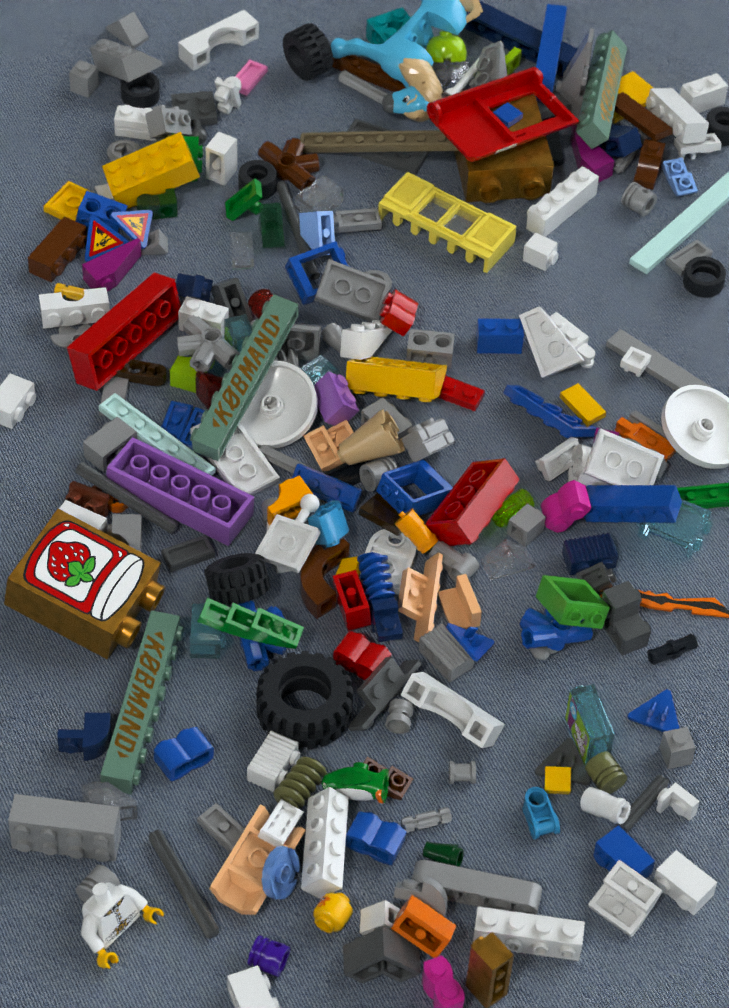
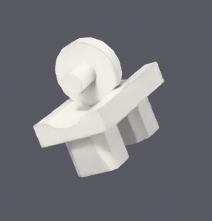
[214,76,242,114]

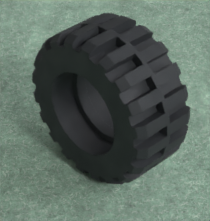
[256,651,353,750]

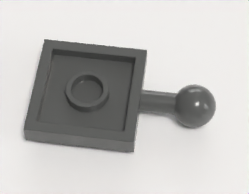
[171,91,217,144]

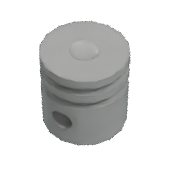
[621,182,657,216]
[359,456,397,492]
[76,865,121,903]

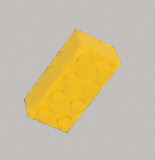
[102,132,200,209]

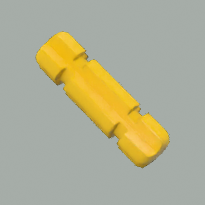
[54,283,86,301]

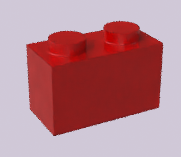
[332,570,371,631]

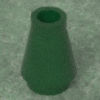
[423,842,464,867]

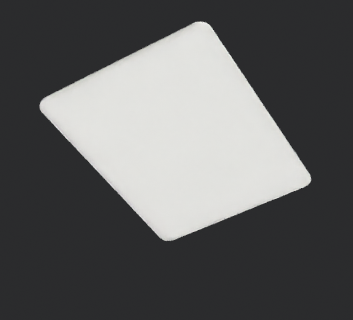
[95,184,113,199]

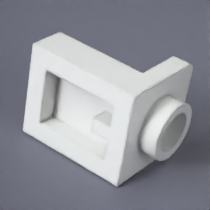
[656,782,699,821]

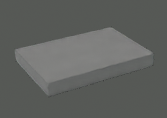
[314,259,391,322]

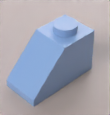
[299,211,335,255]

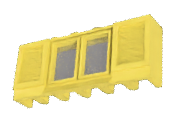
[378,172,517,273]

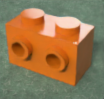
[391,895,456,958]

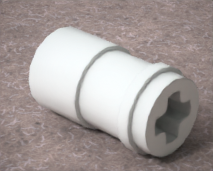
[580,787,631,824]

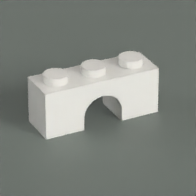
[39,287,110,329]

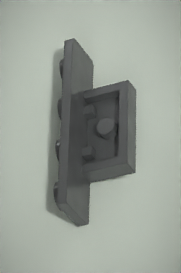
[348,657,422,731]

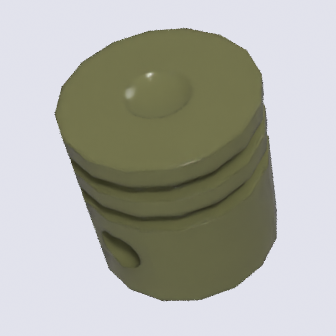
[585,751,627,794]

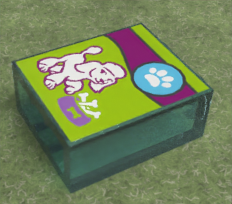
[565,684,615,766]

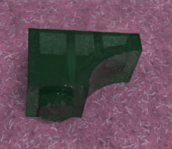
[257,203,285,249]

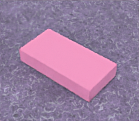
[235,60,268,96]

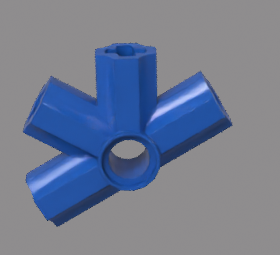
[238,601,287,671]
[520,608,593,651]

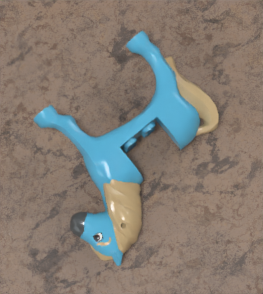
[331,0,483,122]

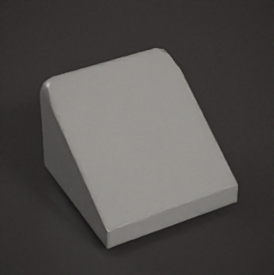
[141,229,168,255]

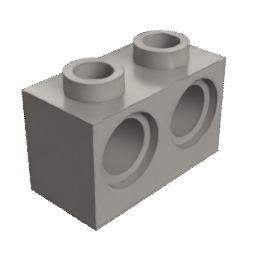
[406,329,455,369]

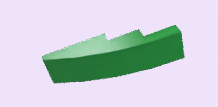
[197,598,304,649]

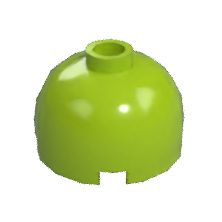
[426,31,467,63]

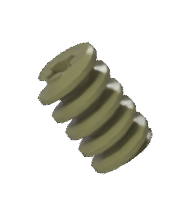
[274,757,327,809]

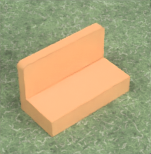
[438,574,482,629]

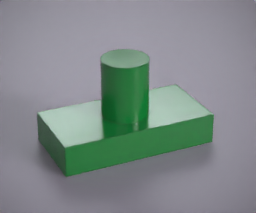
[225,178,263,221]

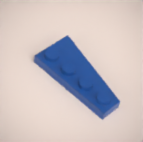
[503,385,597,439]

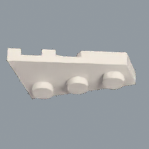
[519,307,585,379]

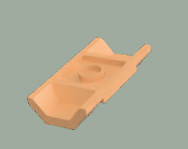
[209,804,306,915]

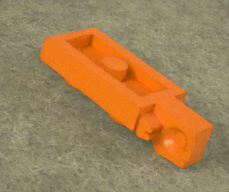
[615,417,676,462]

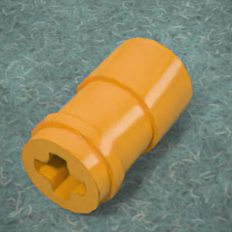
[395,509,438,554]

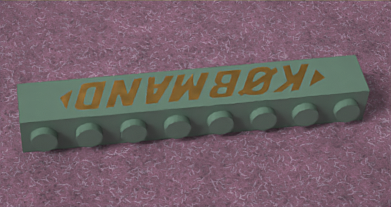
[576,29,627,149]
[190,294,299,461]
[100,611,184,795]

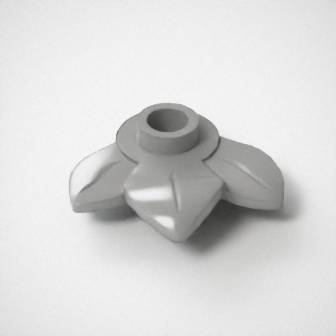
[50,324,91,348]

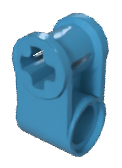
[522,787,560,840]

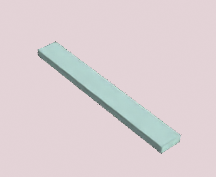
[629,172,729,275]

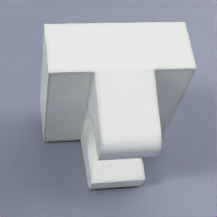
[620,346,651,377]

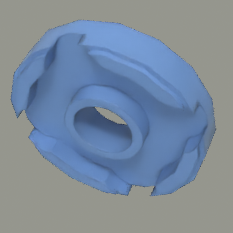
[262,846,300,900]

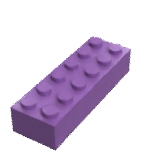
[107,437,254,546]

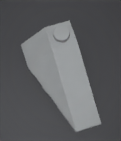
[556,28,594,119]
[469,41,508,88]

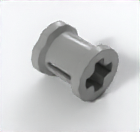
[449,761,476,784]

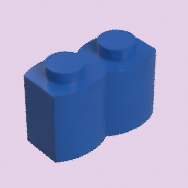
[153,727,214,781]
[345,811,406,865]

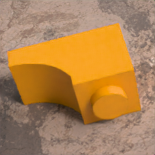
[267,475,314,526]

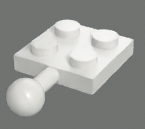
[255,494,321,573]

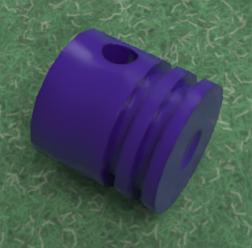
[247,935,290,977]

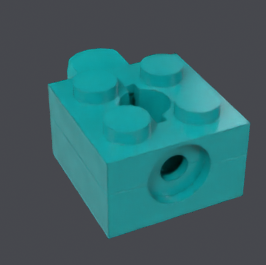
[366,7,412,44]

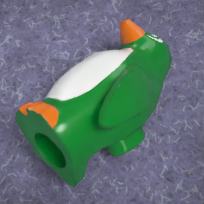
[321,762,389,803]

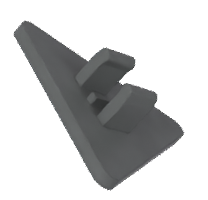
[535,738,591,785]

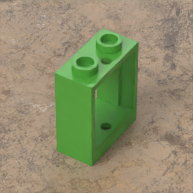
[535,575,610,629]

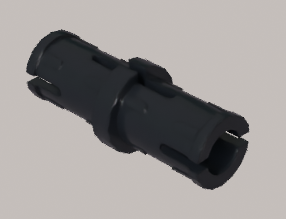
[647,634,698,665]

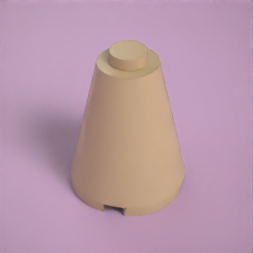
[337,409,405,465]

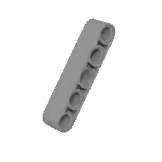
[411,860,542,915]

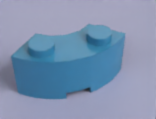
[307,500,349,547]

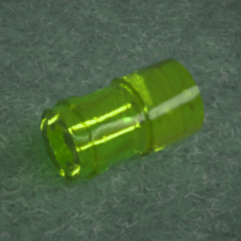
[491,488,534,528]

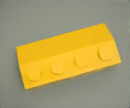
[346,356,447,402]

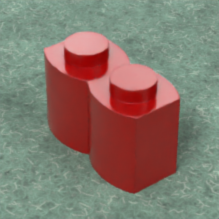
[379,289,418,337]
[333,631,392,680]

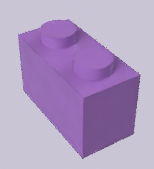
[314,371,359,426]

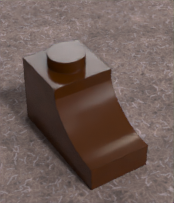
[633,139,666,190]

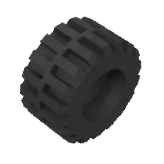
[283,23,333,81]
[204,553,271,605]

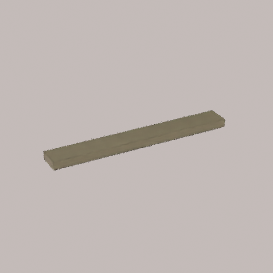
[300,130,459,153]

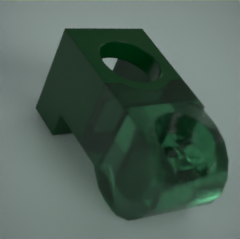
[136,188,178,220]

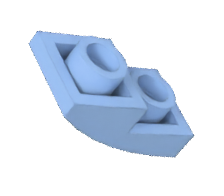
[661,157,698,197]

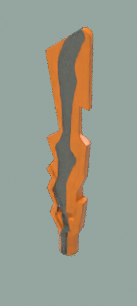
[599,590,729,618]

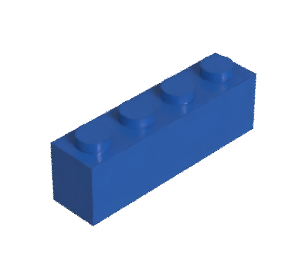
[584,485,682,523]

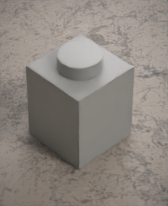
[69,60,99,98]
[507,503,546,547]
[659,727,696,769]

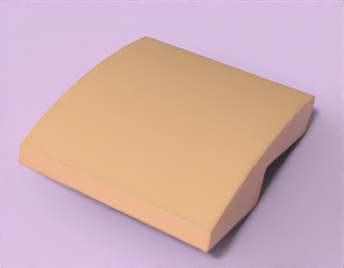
[303,420,353,472]

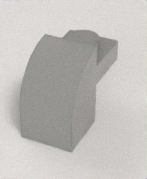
[393,876,448,918]

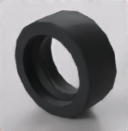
[121,72,160,108]
[683,256,726,298]

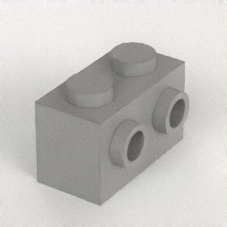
[145,105,192,139]

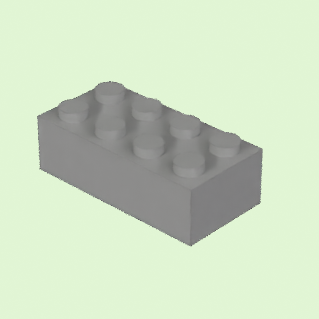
[8,794,121,862]

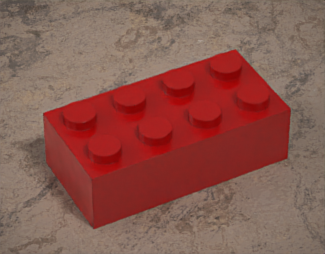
[425,458,520,546]

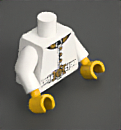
[81,882,164,969]

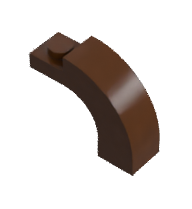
[300,538,350,619]

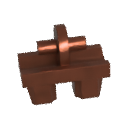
[65,481,110,517]

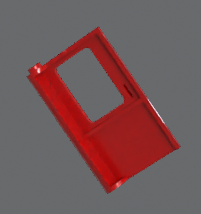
[427,67,579,162]

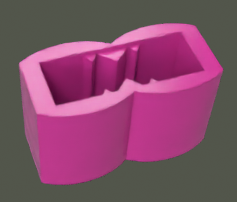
[541,480,591,533]
[422,955,464,1008]

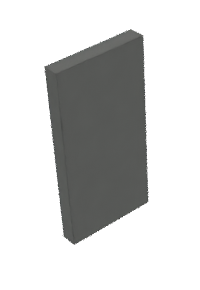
[346,118,431,176]

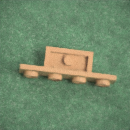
[398,552,443,642]

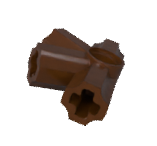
[258,138,320,192]

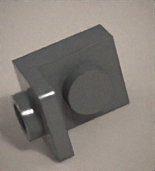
[576,562,617,592]

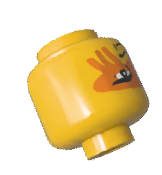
[313,892,353,933]

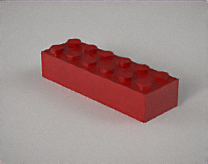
[67,272,181,391]

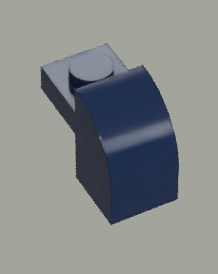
[176,273,213,302]
[368,597,403,642]
[57,712,112,761]

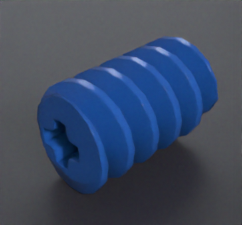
[357,552,395,602]

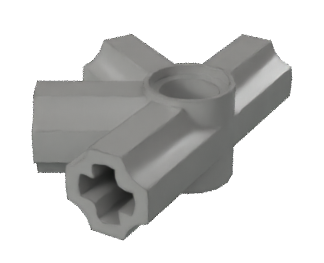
[177,315,240,373]

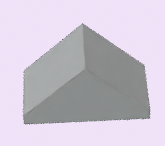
[106,11,149,49]

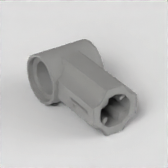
[429,541,479,583]

